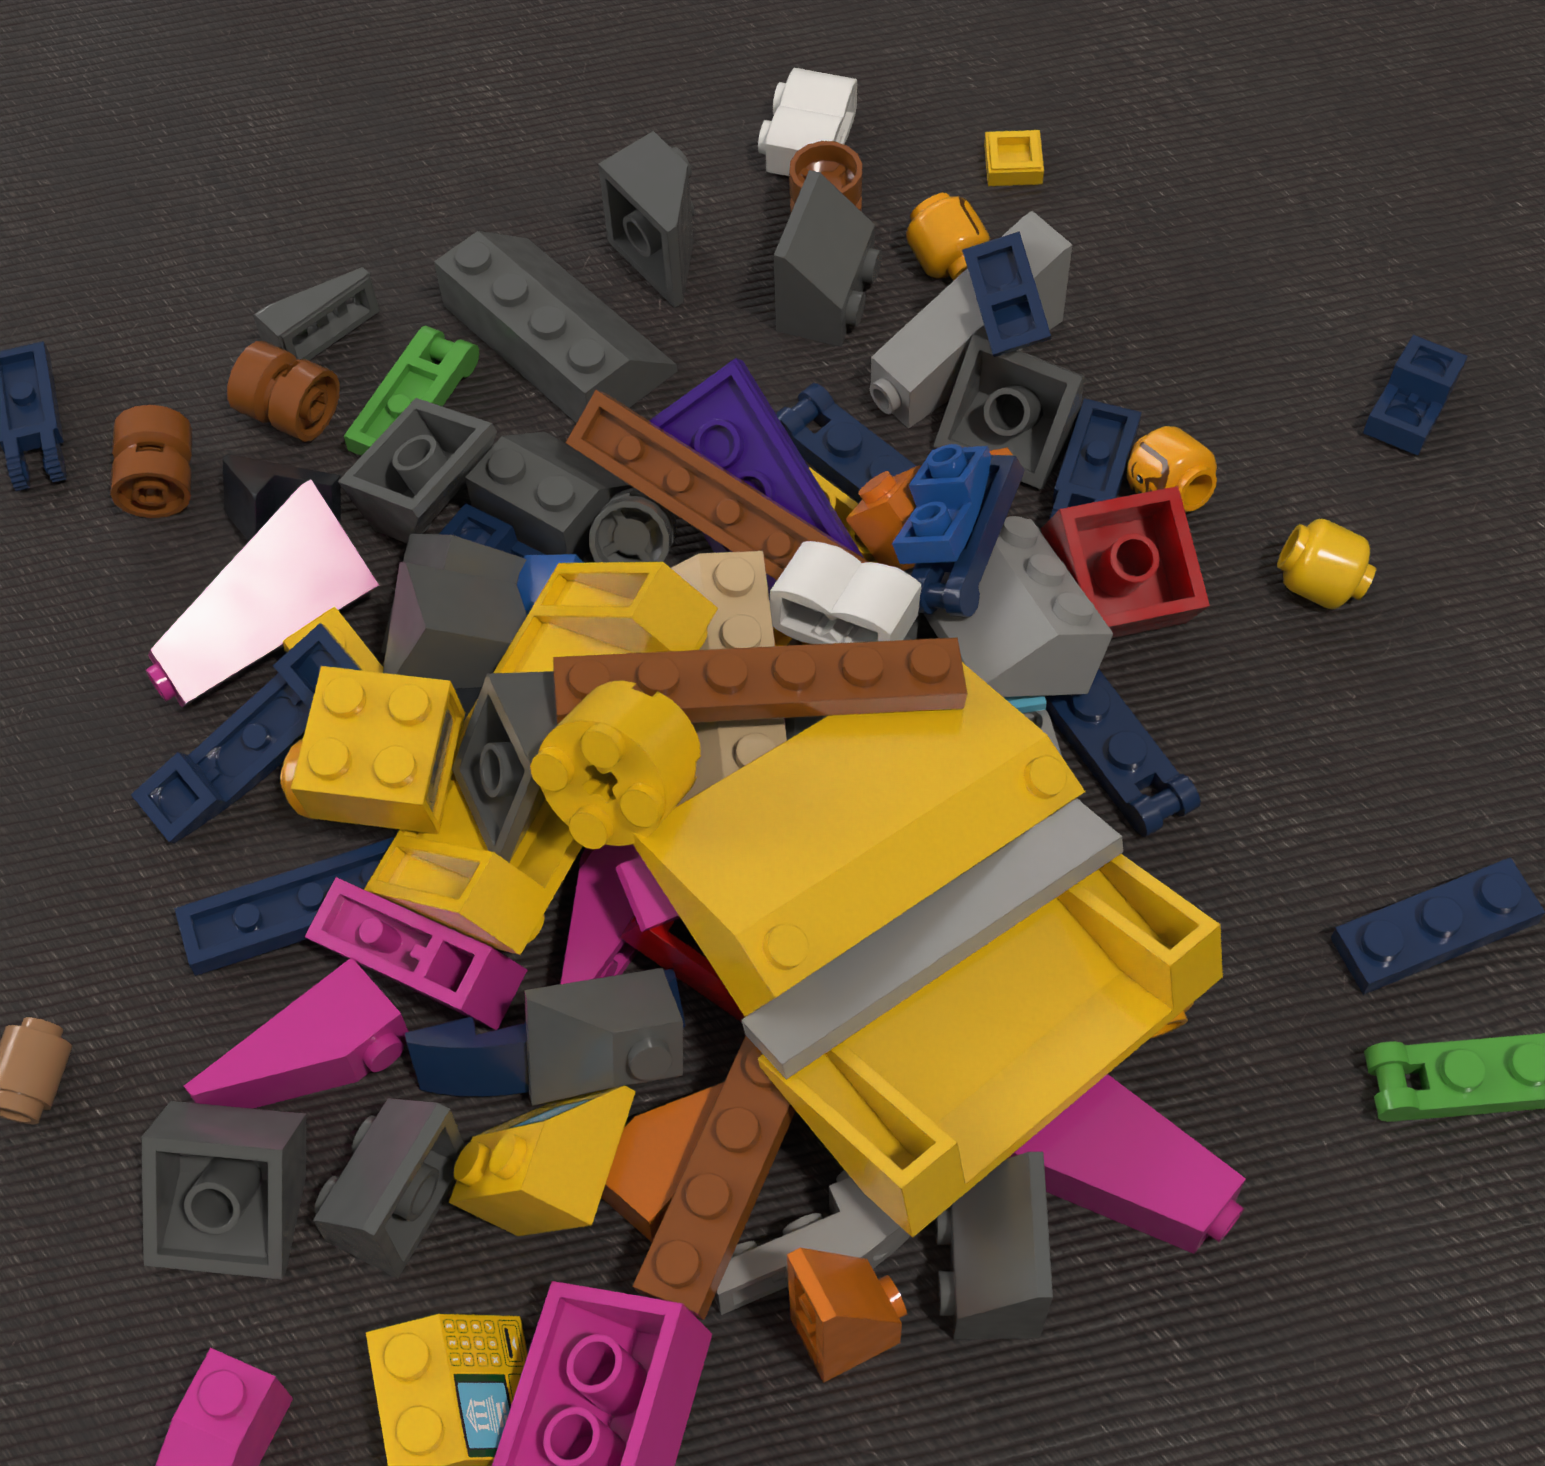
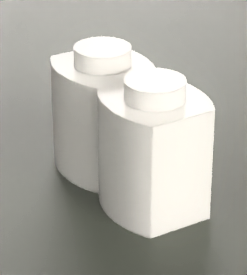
[758,68,857,176]
[769,541,922,644]

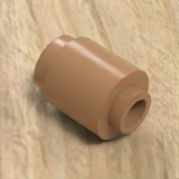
[0,1017,72,1124]

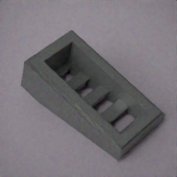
[253,267,380,360]

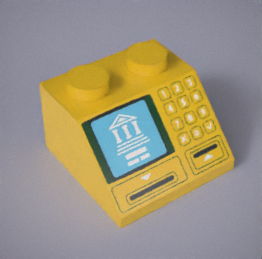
[449,1085,636,1236]
[366,1314,528,1466]

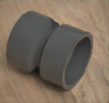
[589,488,677,563]

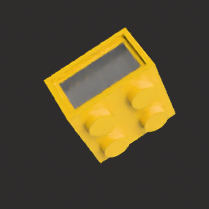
[291,666,465,834]

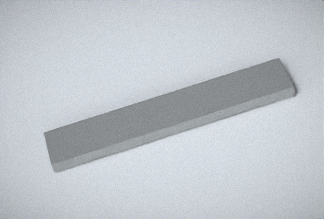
[741,798,1123,1079]

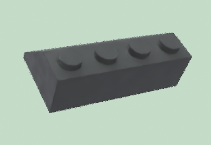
[434,231,678,423]

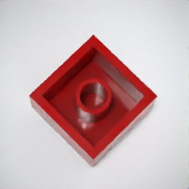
[1041,486,1210,638]

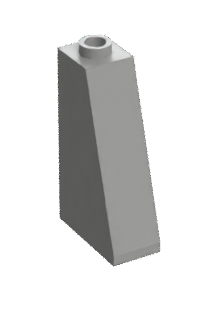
[870,211,1072,428]

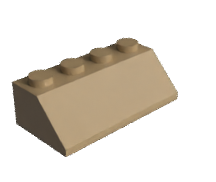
[671,551,787,807]

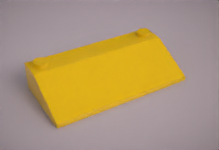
[364,562,718,955]
[632,662,1085,1017]
[758,854,1223,1238]

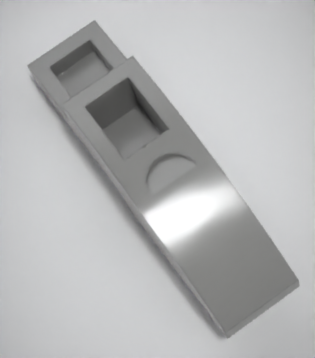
[714,1170,910,1315]

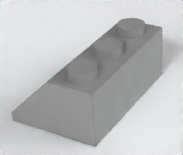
[904,516,1113,697]

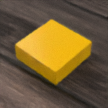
[984,130,1044,186]

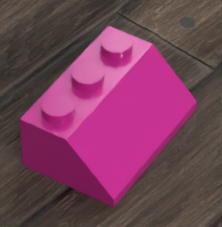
[492,1281,712,1466]

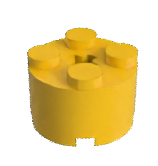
[530,680,701,849]

